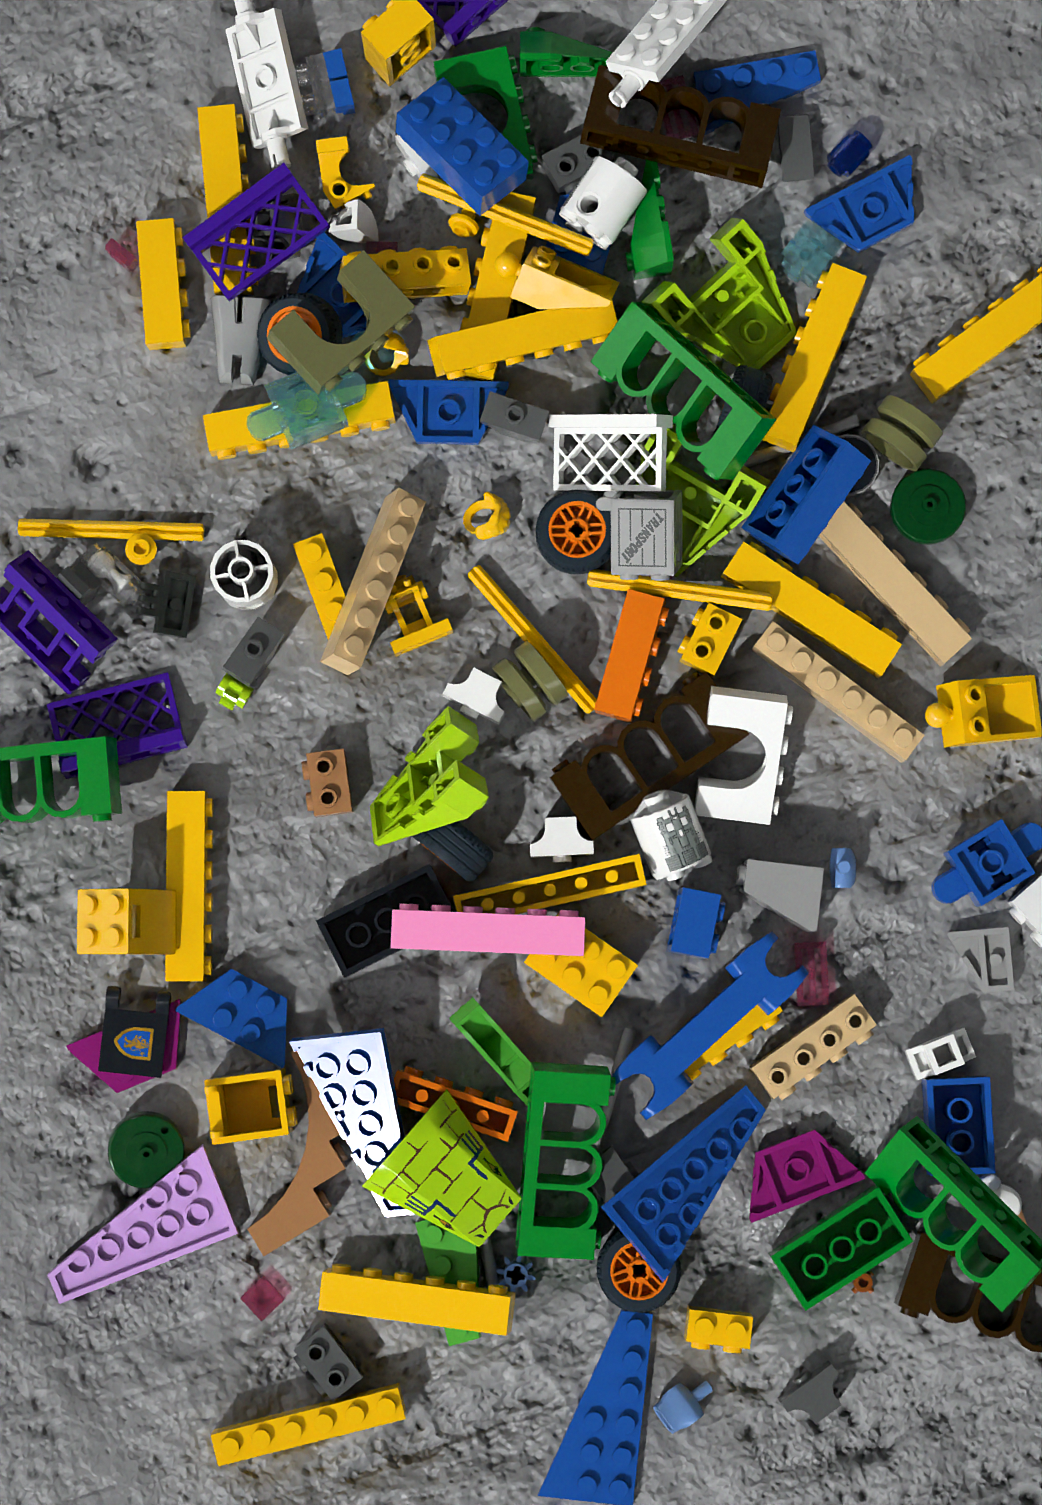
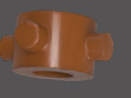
[851,1270,874,1294]

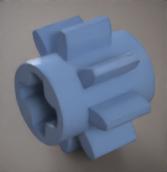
[496,1255,536,1292]

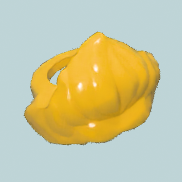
[364,332,410,376]
[463,492,511,540]

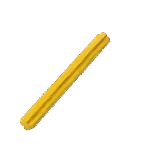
[417,173,594,256]
[17,518,205,541]
[468,565,597,714]
[587,569,773,611]

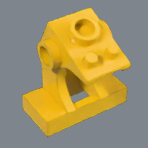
[316,136,375,210]
[385,575,453,657]

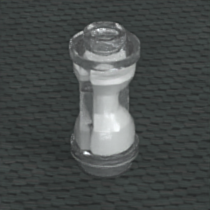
[80,543,145,607]

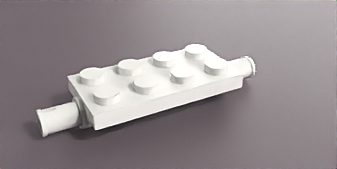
[225,0,308,170]
[606,0,727,108]

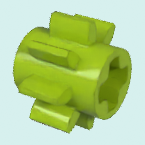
[215,673,254,710]

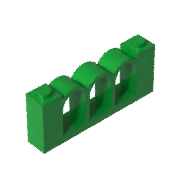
[590,301,777,480]
[0,736,122,824]
[515,1062,616,1260]
[865,1116,1042,1312]

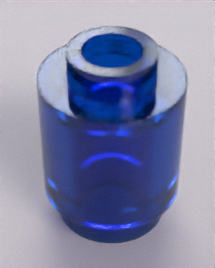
[827,130,873,177]

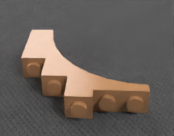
[247,1051,349,1256]

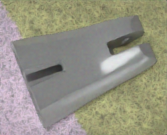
[210,295,273,385]

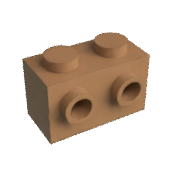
[301,748,353,818]

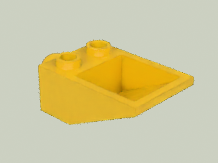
[495,246,620,309]
[925,675,1042,748]

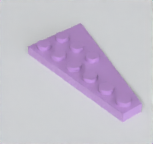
[48,1144,238,1304]

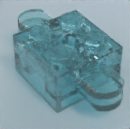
[246,372,367,450]

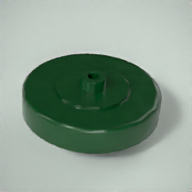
[890,469,966,545]
[108,1111,185,1188]

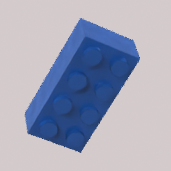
[396,77,529,216]
[741,425,871,565]

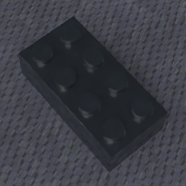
[316,864,454,978]

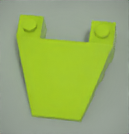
[641,218,797,369]
[635,425,770,577]
[370,706,489,846]

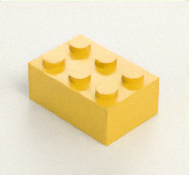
[361,0,436,87]
[523,911,638,1017]

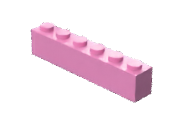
[391,904,585,956]

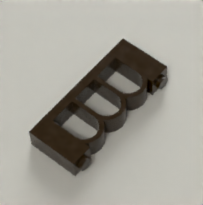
[580,65,781,188]
[550,672,749,841]
[894,1230,1042,1353]

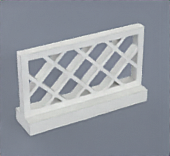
[548,414,673,492]

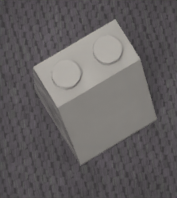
[735,859,824,932]

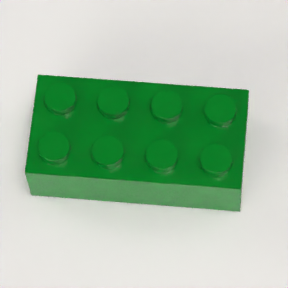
[768,1185,914,1311]

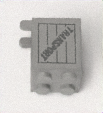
[596,490,682,581]

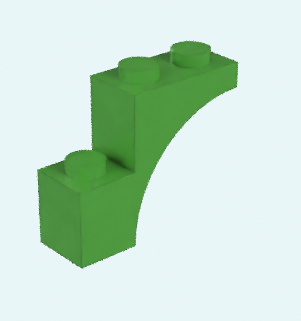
[449,997,531,1106]

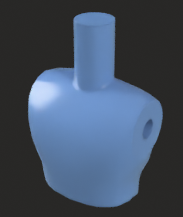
[829,848,856,888]
[653,1381,713,1434]

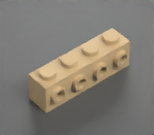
[749,994,877,1100]

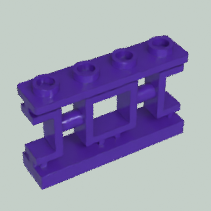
[0,550,118,694]

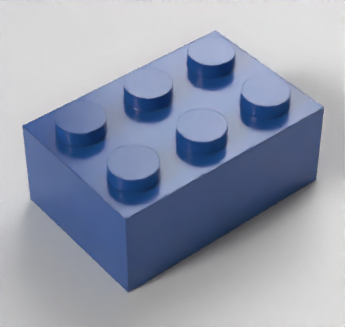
[666,887,726,959]
[922,1076,996,1176]

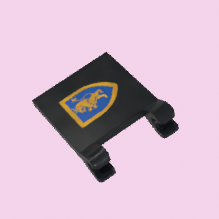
[98,986,172,1078]

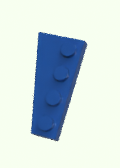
[693,50,821,135]

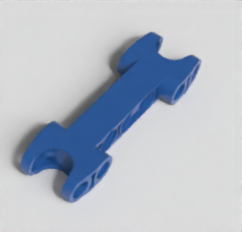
[611,931,809,1120]

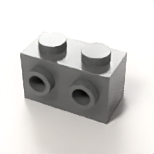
[541,135,614,196]
[293,1323,365,1401]

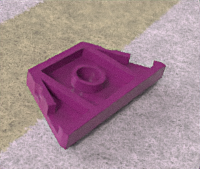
[66,999,182,1093]
[749,1129,865,1223]

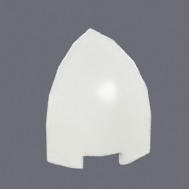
[329,199,379,244]

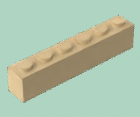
[320,488,426,675]
[819,502,972,667]
[751,621,925,763]

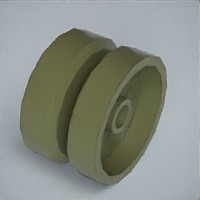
[861,395,943,472]
[492,640,569,722]

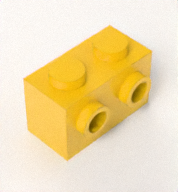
[677,603,742,678]
[684,1305,753,1353]

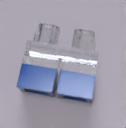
[294,48,356,119]

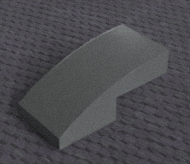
[778,114,814,182]

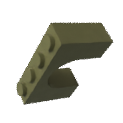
[267,250,415,395]

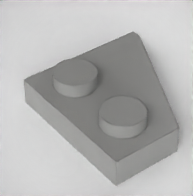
[948,927,1015,993]

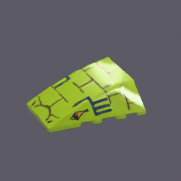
[362,1089,522,1247]

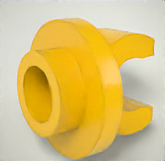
[448,208,479,238]
[125,533,157,565]

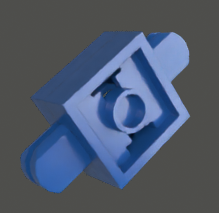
[931,819,1042,907]

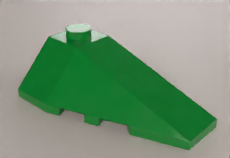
[520,27,613,77]
[625,160,674,280]

